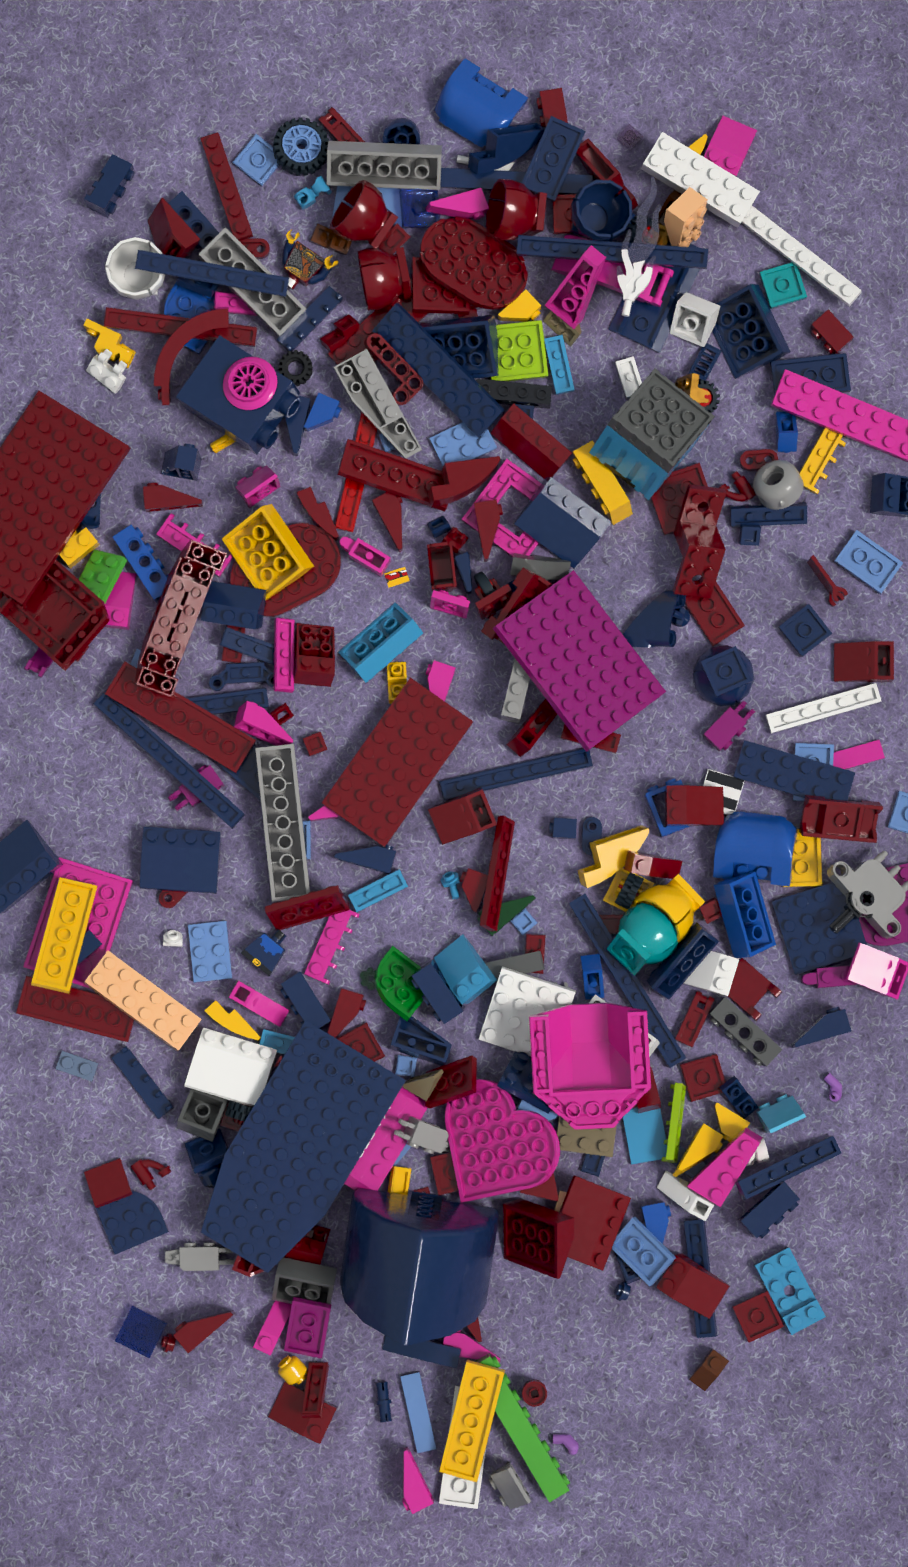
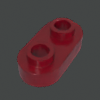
[240,238,270,259]
[740,449,778,471]
[159,890,188,908]

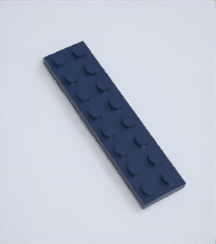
[372,303,505,438]

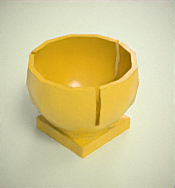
[633,874,705,943]

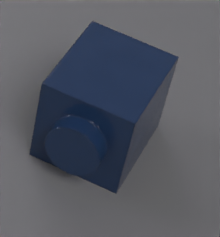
[549,818,577,840]

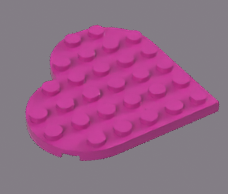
[445,1079,560,1203]

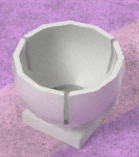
[105,237,165,300]

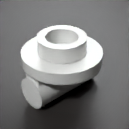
[163,930,183,947]

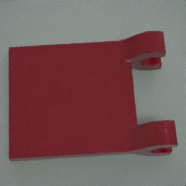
[807,555,848,607]
[728,958,782,1021]

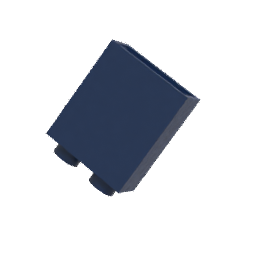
[176,335,301,455]

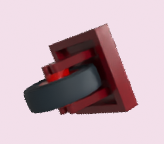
[474,571,512,620]

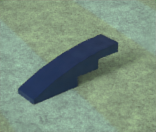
[382,1335,461,1368]

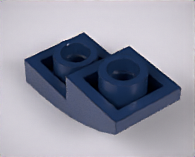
[719,1076,759,1119]

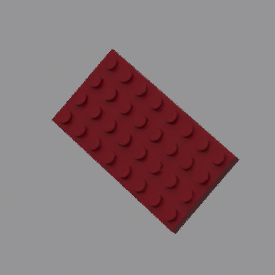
[322,678,473,848]

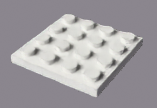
[479,966,576,1056]

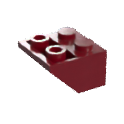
[284,1225,331,1265]

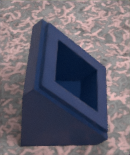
[427,515,451,539]

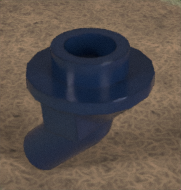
[672,608,690,627]

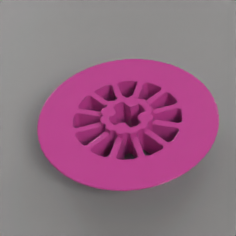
[223,357,277,410]

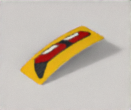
[384,567,410,588]

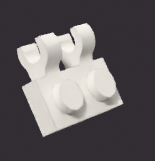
[86,348,127,394]

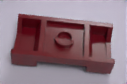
[481,567,552,644]
[799,795,883,843]

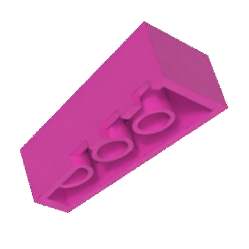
[545,245,606,329]
[687,1128,763,1207]

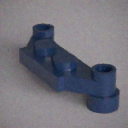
[209,662,274,691]

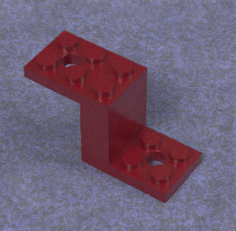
[673,484,726,598]

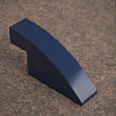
[468,122,545,175]

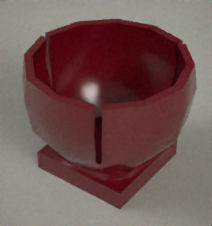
[486,179,547,240]
[330,180,398,248]
[357,247,412,310]

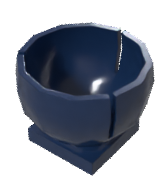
[570,180,632,241]
[693,645,754,707]

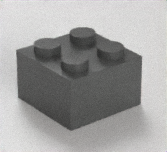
[177,1089,228,1142]

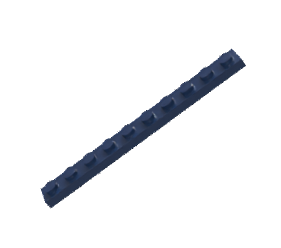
[517,235,709,269]
[93,690,245,829]
[569,894,686,1068]

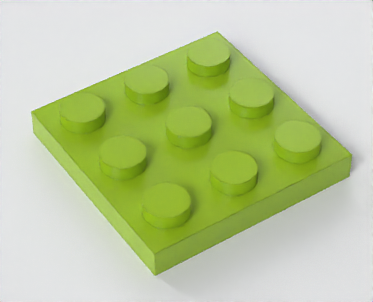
[491,320,548,382]

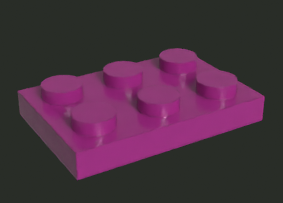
[284,1297,332,1359]

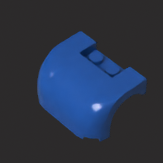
[434,59,528,148]
[713,811,797,886]

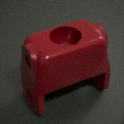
[427,542,457,592]

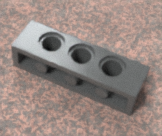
[709,997,782,1067]

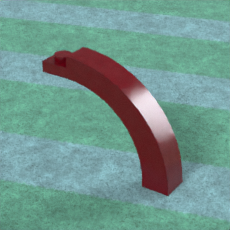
[154,307,229,405]

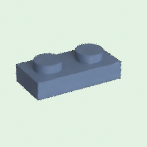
[56,1051,99,1082]

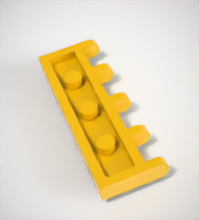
[799,428,846,494]

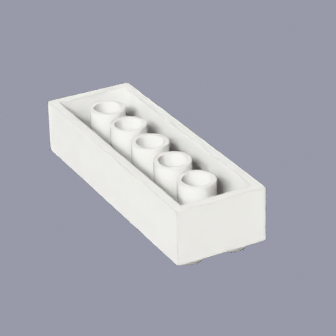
[641,132,760,228]

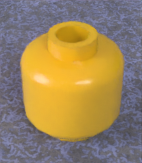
[278,1355,307,1385]

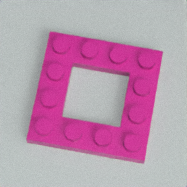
[462,459,541,557]

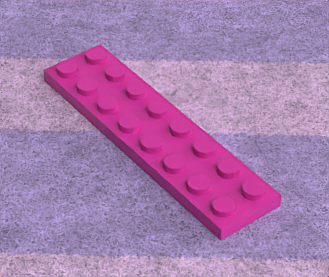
[771,369,908,462]

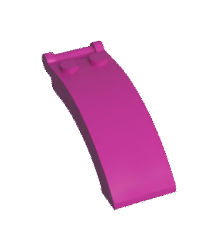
[551,235,674,307]

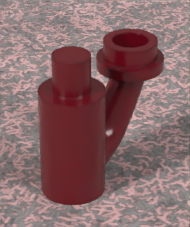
[719,471,756,502]
[130,1159,172,1191]

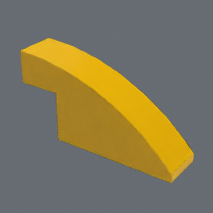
[577,825,649,888]

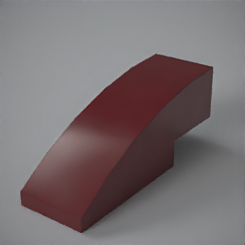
[297,487,339,541]

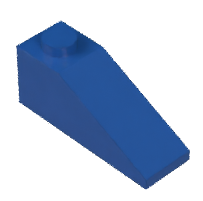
[641,1202,671,1244]

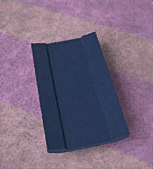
[608,240,700,353]

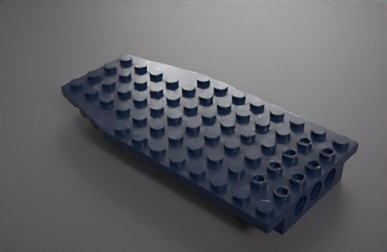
[201,1020,406,1273]

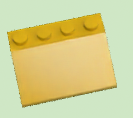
[222,504,314,601]

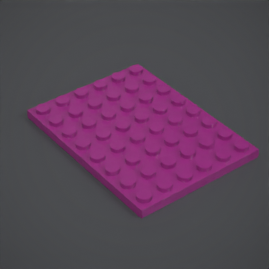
[493,570,666,752]

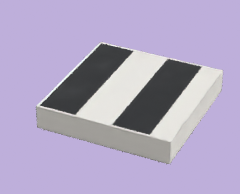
[703,769,744,815]

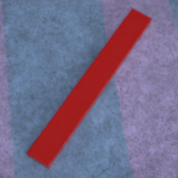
[335,412,377,533]

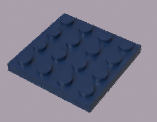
[772,882,867,975]

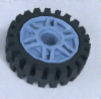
[273,117,329,176]

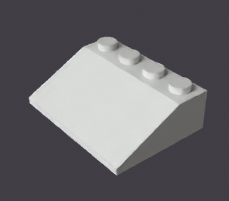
[184,1028,277,1107]

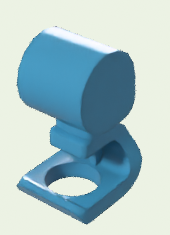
[294,176,332,210]

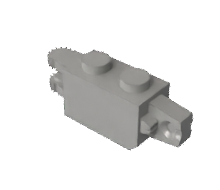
[394,1116,451,1154]
[165,1243,235,1271]

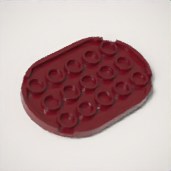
[420,217,528,309]
[230,523,341,617]

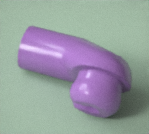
[553,1434,579,1455]

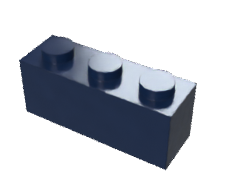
[280,972,331,1028]

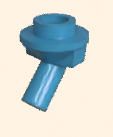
[441,871,460,899]

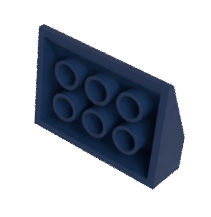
[712,284,791,379]
[420,315,499,378]
[513,477,611,568]
[0,820,63,914]
[140,827,222,894]

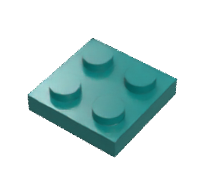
[759,262,807,309]

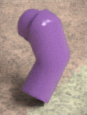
[823,1073,842,1102]

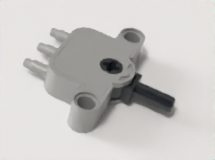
[827,851,908,939]

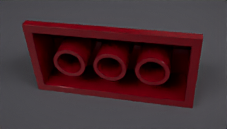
[491,404,573,479]

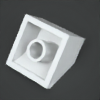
[670,292,720,347]

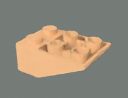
[664,187,708,247]

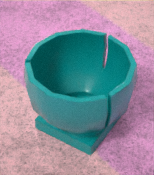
[607,903,678,976]

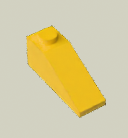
[673,1124,723,1177]

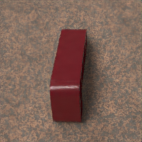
[364,333,423,406]

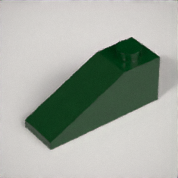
[477,895,536,936]

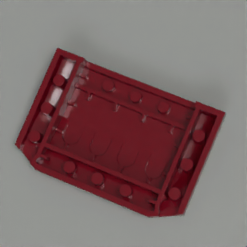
[0,560,110,671]

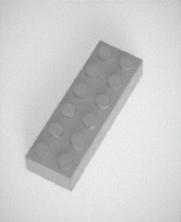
[327,141,442,190]
[198,227,306,337]

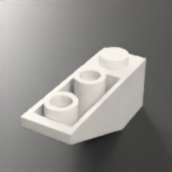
[657,1171,715,1221]

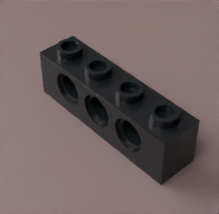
[476,379,552,409]

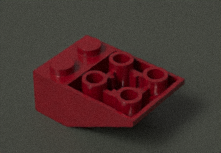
[147,198,200,259]
[294,623,335,687]
[834,641,894,682]
[428,787,497,845]

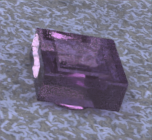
[617,124,643,151]

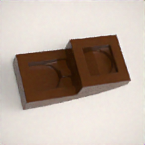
[309,223,352,255]

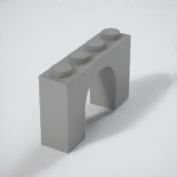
[501,659,530,724]

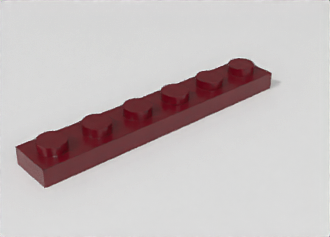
[200,132,253,241]
[480,816,515,931]

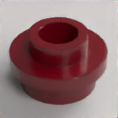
[161,1333,176,1353]

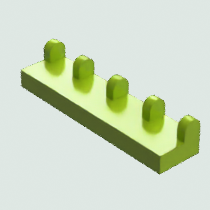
[661,1083,686,1163]

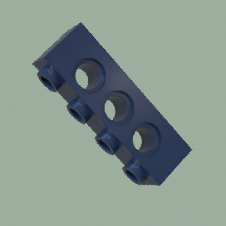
[168,191,219,250]

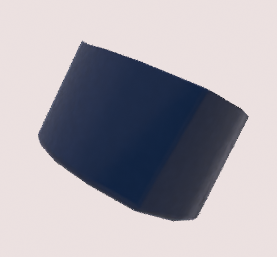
[340,1188,499,1345]

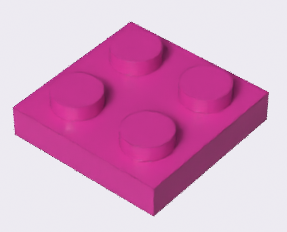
[430,590,470,619]

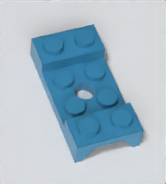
[754,1247,826,1335]

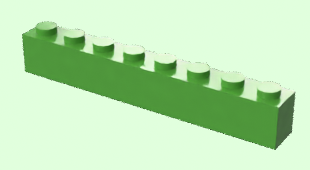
[474,1353,570,1502]

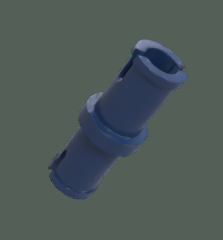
[375,1382,392,1423]

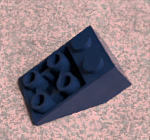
[870,473,908,517]

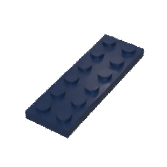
[733,740,856,801]

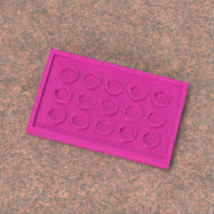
[23,857,133,989]

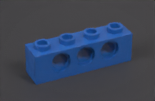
[113,524,169,602]

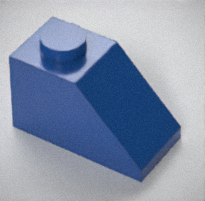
[304,393,342,432]
[776,411,798,453]
[580,954,604,1000]

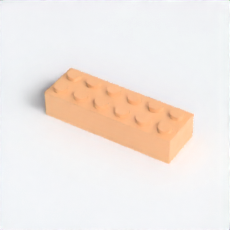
[84,951,202,1051]

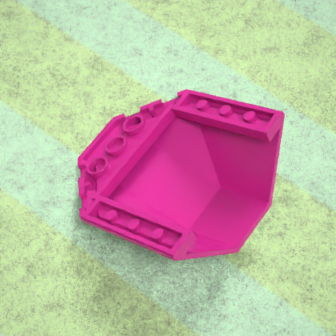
[529,1003,651,1130]

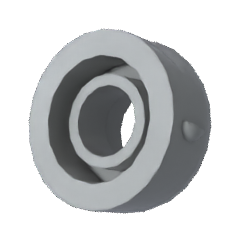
[752,460,804,510]

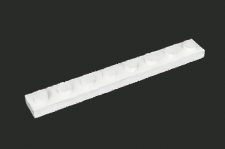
[741,205,862,307]

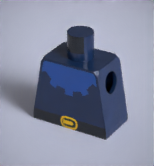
[241,929,287,977]

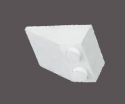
[683,951,739,997]

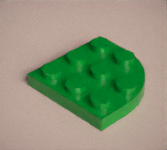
[375,946,424,1021]

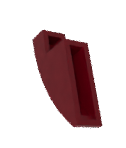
[576,138,638,210]
[428,456,500,508]

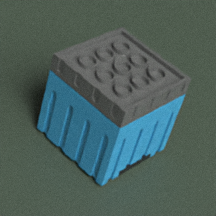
[589,368,715,500]

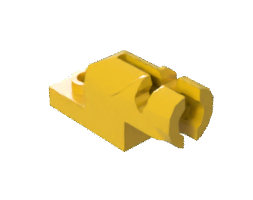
[84,319,136,368]

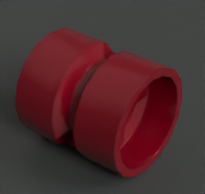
[522,1379,547,1407]

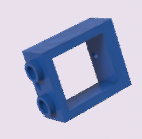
[644,778,690,838]

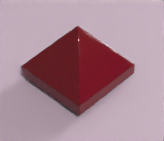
[270,703,294,725]

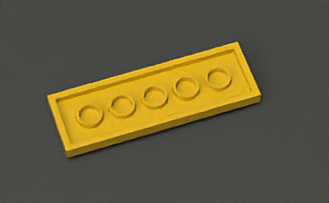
[31,877,97,994]
[439,1360,505,1482]

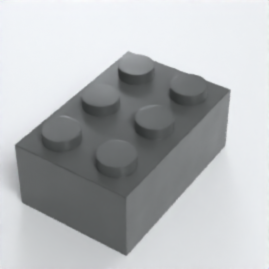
[272,1257,337,1304]

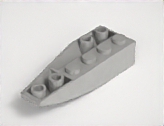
[333,349,422,459]

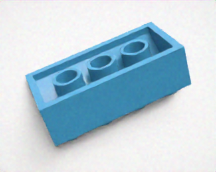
[338,603,423,683]

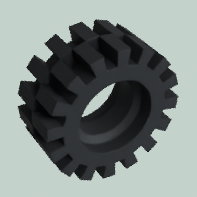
[278,350,313,386]

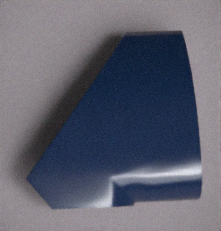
[623,590,686,648]

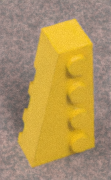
[572,440,632,525]

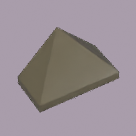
[543,311,582,347]
[403,1069,443,1101]

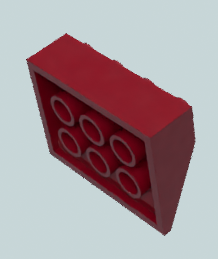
[560,1175,631,1271]
[503,1198,574,1279]

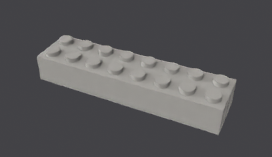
[255,744,310,902]

